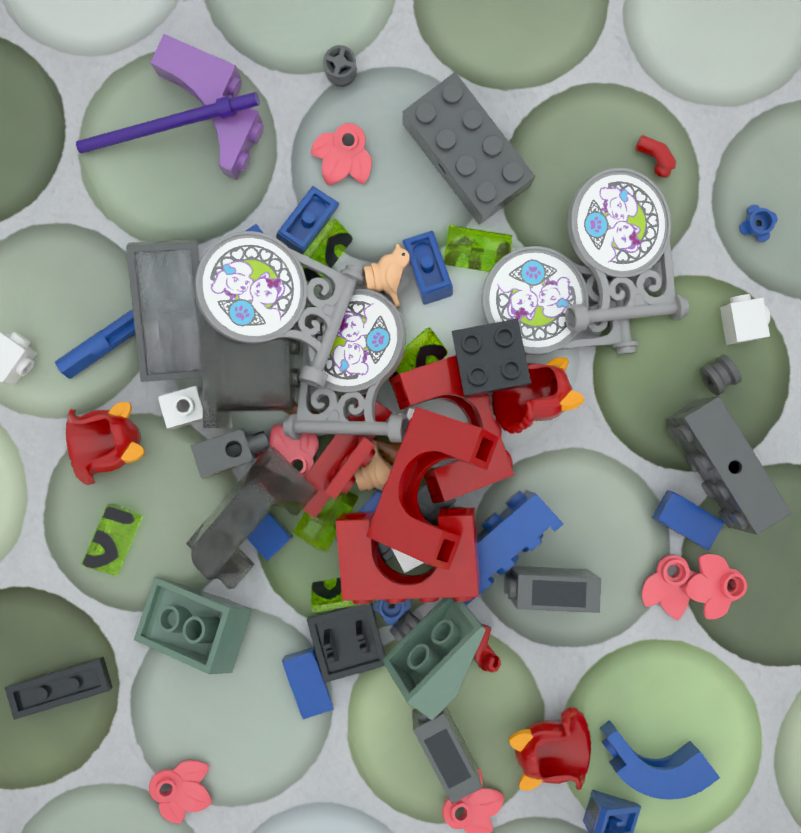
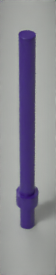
[76,92,260,154]

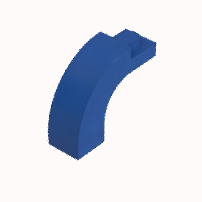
[600,720,720,800]

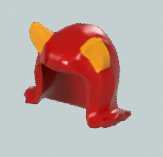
[491,357,584,434]
[65,402,145,485]
[508,707,591,791]

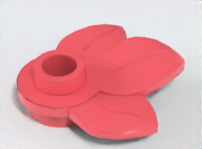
[310,123,372,185]
[256,424,319,483]
[641,554,696,620]
[684,554,747,619]
[149,760,212,824]
[442,769,504,833]

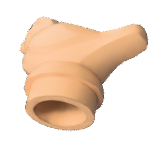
[362,244,410,307]
[354,440,393,492]

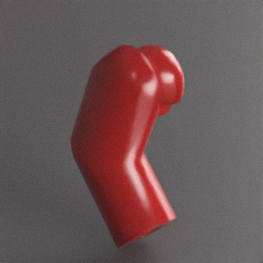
[635,135,676,178]
[473,624,501,673]

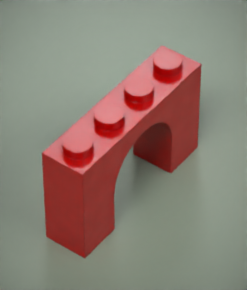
[389,355,514,504]
[366,407,499,570]
[335,507,481,605]

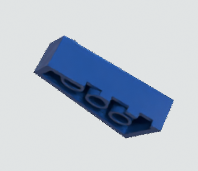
[464,490,564,605]

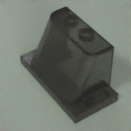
[201,313,301,429]
[186,446,318,589]

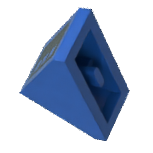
[583,789,641,833]

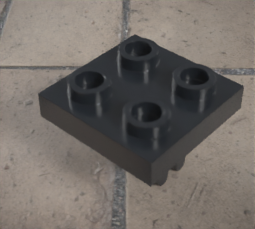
[452,318,531,398]
[307,603,386,683]

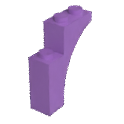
[150,34,264,180]

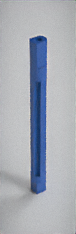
[55,224,263,379]

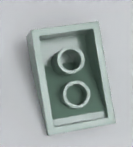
[134,577,253,674]
[382,598,485,720]

